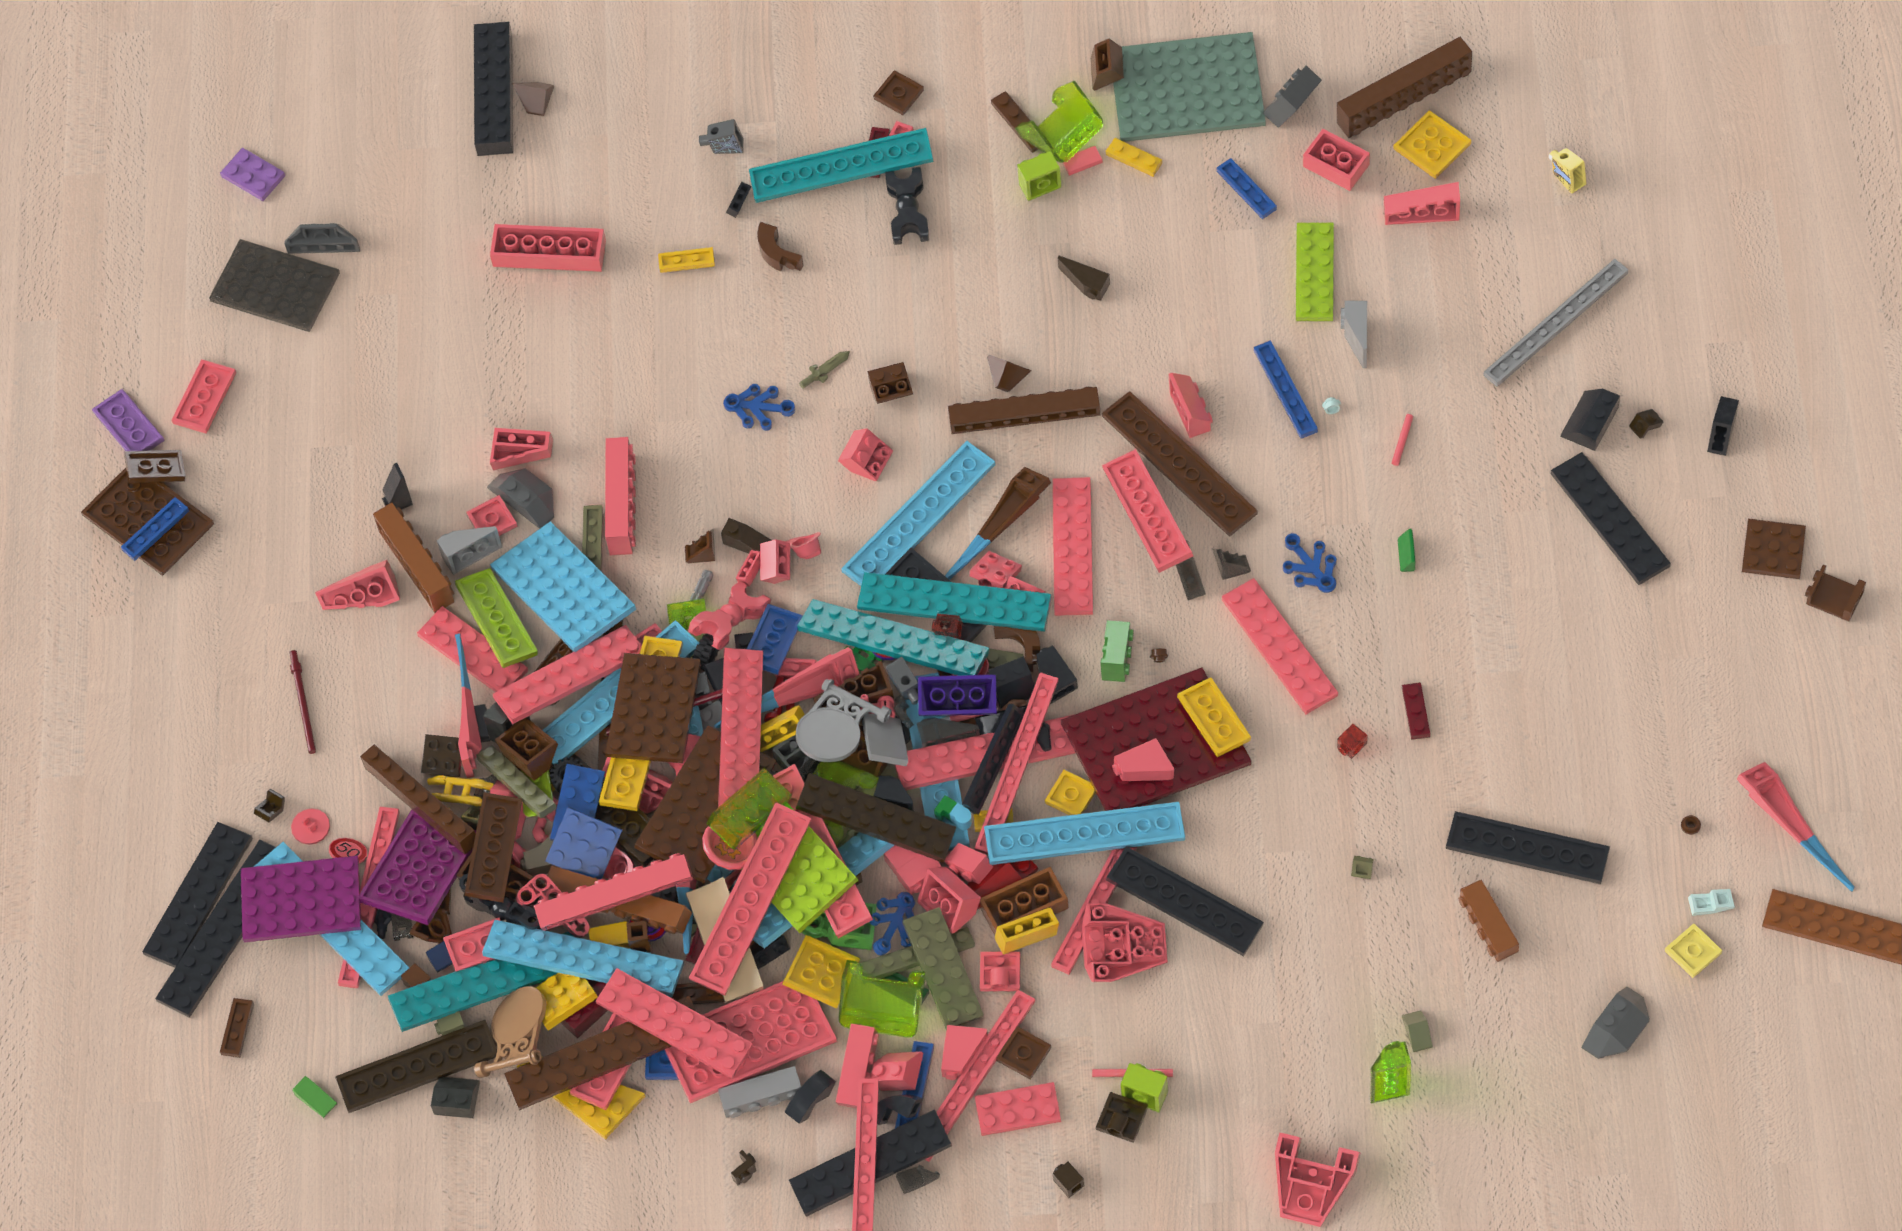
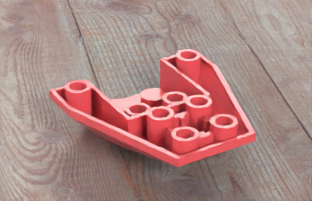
[1082,903,1168,982]

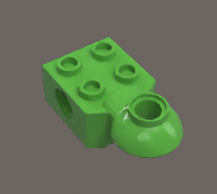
[802,903,877,950]

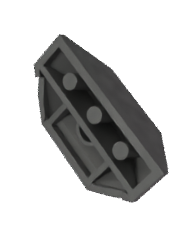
[284,223,360,254]
[487,468,554,529]
[1582,987,1650,1059]

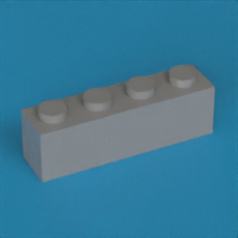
[718,1066,801,1118]

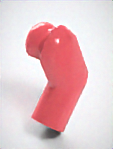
[532,817,548,843]

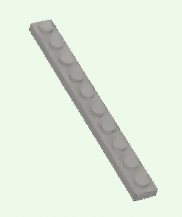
[1483,259,1628,387]

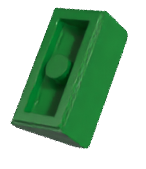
[1397,528,1416,572]

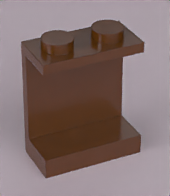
[1805,565,1866,622]

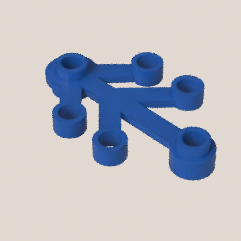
[723,384,795,431]
[1283,533,1337,593]
[870,892,915,956]

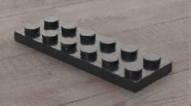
[885,547,987,642]

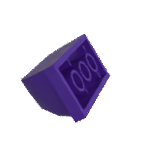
[918,675,997,716]

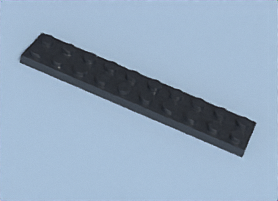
[155,839,276,1018]

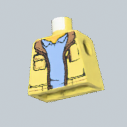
[1549,149,1586,193]

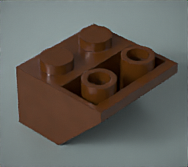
[1090,38,1124,91]
[867,362,913,404]

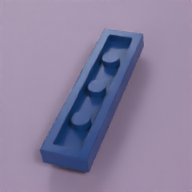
[1216,158,1277,220]
[121,497,189,561]

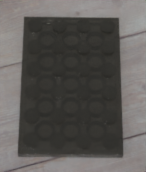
[209,239,340,332]

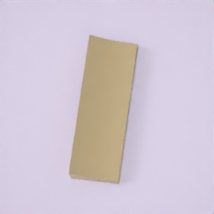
[686,877,764,1003]

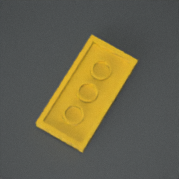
[1177,677,1251,757]

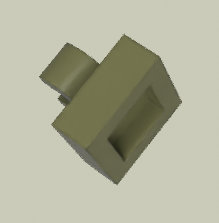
[1351,856,1374,880]

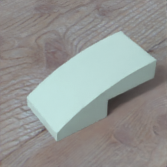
[1688,889,1735,916]

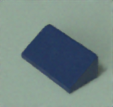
[426,941,453,973]

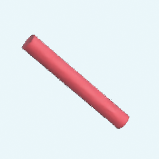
[1392,414,1413,466]

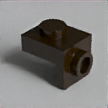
[1629,409,1664,439]
[254,789,285,823]
[731,1150,757,1186]

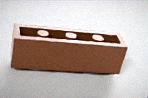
[1458,879,1519,962]

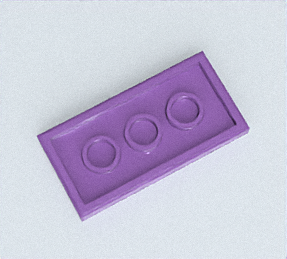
[92,389,165,451]

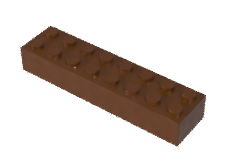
[1337,36,1472,138]

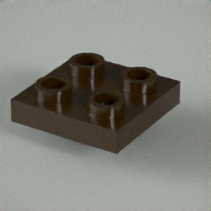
[421,734,462,777]
[1096,1092,1148,1143]

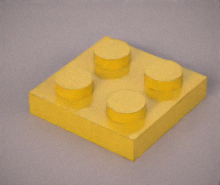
[1045,770,1096,815]

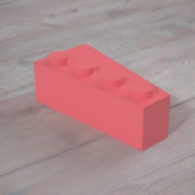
[1384,182,1460,225]
[836,1024,879,1108]

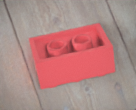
[1168,373,1213,438]
[917,867,981,934]

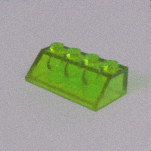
[1370,1041,1411,1104]

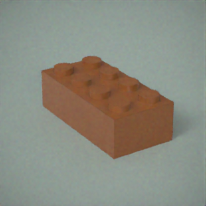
[979,867,1069,936]

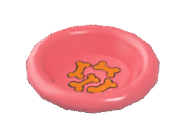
[702,818,758,870]

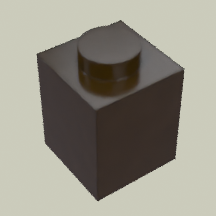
[1053,1161,1084,1198]

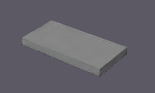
[862,713,908,766]

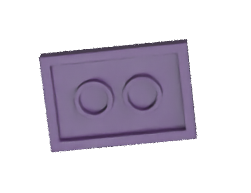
[220,147,285,201]

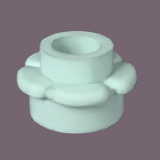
[1322,397,1341,414]

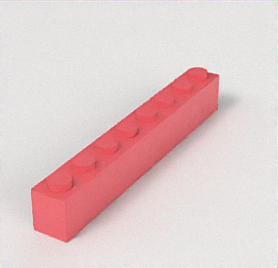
[534,853,694,931]

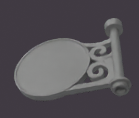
[796,679,892,762]

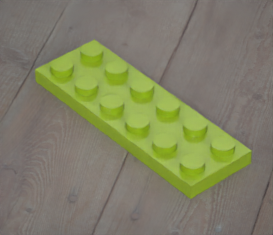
[1296,223,1334,321]
[455,568,538,668]

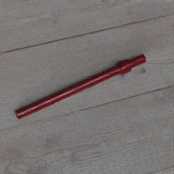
[289,650,316,754]

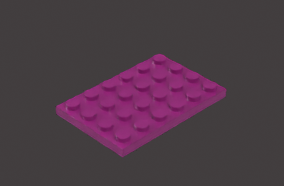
[359,810,476,925]
[241,856,361,943]

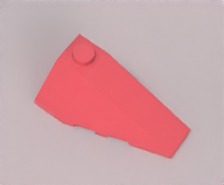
[315,560,400,610]

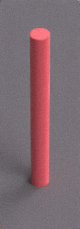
[1092,1069,1173,1077]

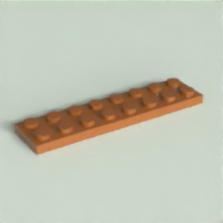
[1762,889,1902,965]

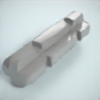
[690,570,713,605]

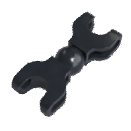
[885,167,929,245]
[459,874,542,930]

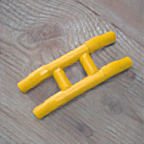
[427,775,494,807]

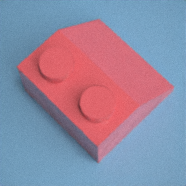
[870,1052,923,1091]

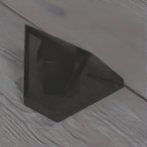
[1212,548,1251,580]

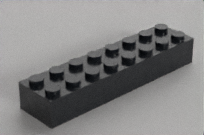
[474,22,513,156]

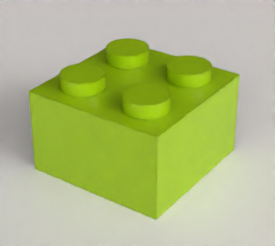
[1017,151,1061,201]
[1121,1063,1168,1113]

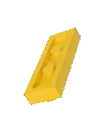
[1105,138,1162,177]
[658,247,715,273]

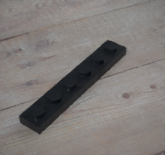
[962,704,1025,815]

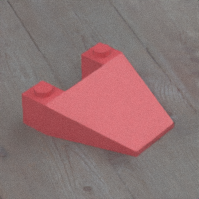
[1275,1133,1361,1227]

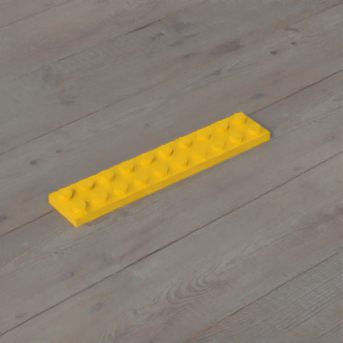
[599,636,683,811]

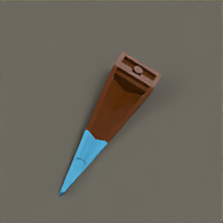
[945,467,1051,580]

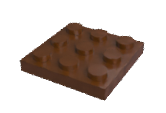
[1742,518,1806,579]

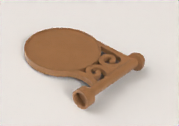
[474,986,546,1078]

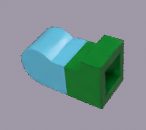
[934,795,972,830]

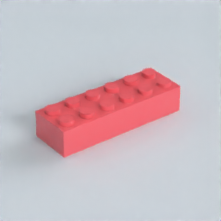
[490,224,606,272]
[605,437,636,555]

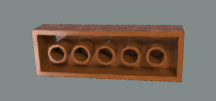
[373,503,455,613]

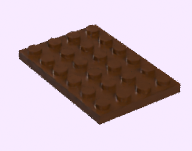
[81,468,214,576]
[605,653,701,763]

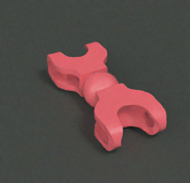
[688,581,771,650]

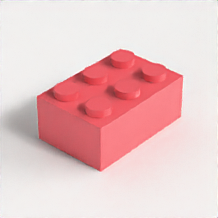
[1303,129,1370,191]

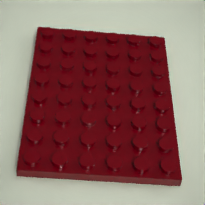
[1061,667,1252,811]

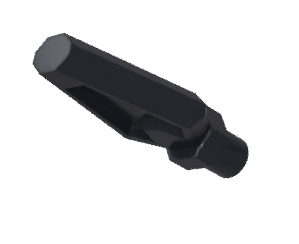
[1037,722,1051,752]
[374,909,392,939]

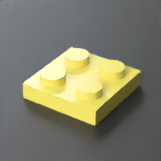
[1665,924,1722,978]

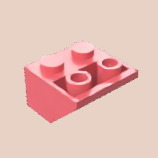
[838,428,893,481]

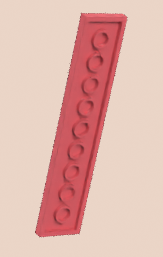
[718,648,763,825]
[894,714,1076,790]
[760,764,873,939]
[689,803,812,996]

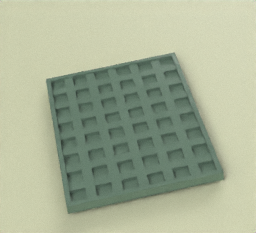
[1113,32,1266,142]

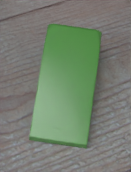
[292,1076,337,1118]

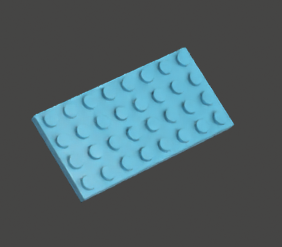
[490,521,636,652]

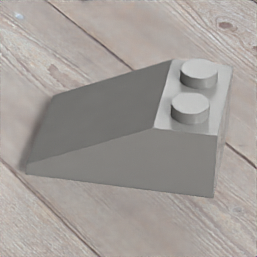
[1341,301,1367,368]
[437,526,502,575]

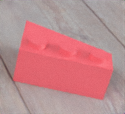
[490,428,553,471]

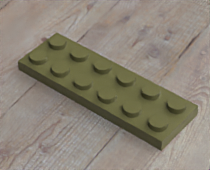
[902,907,984,1030]

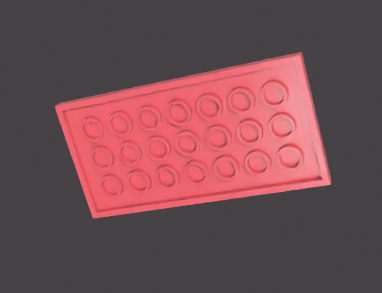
[665,981,837,1104]

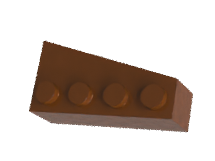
[813,660,894,712]
[456,853,544,905]

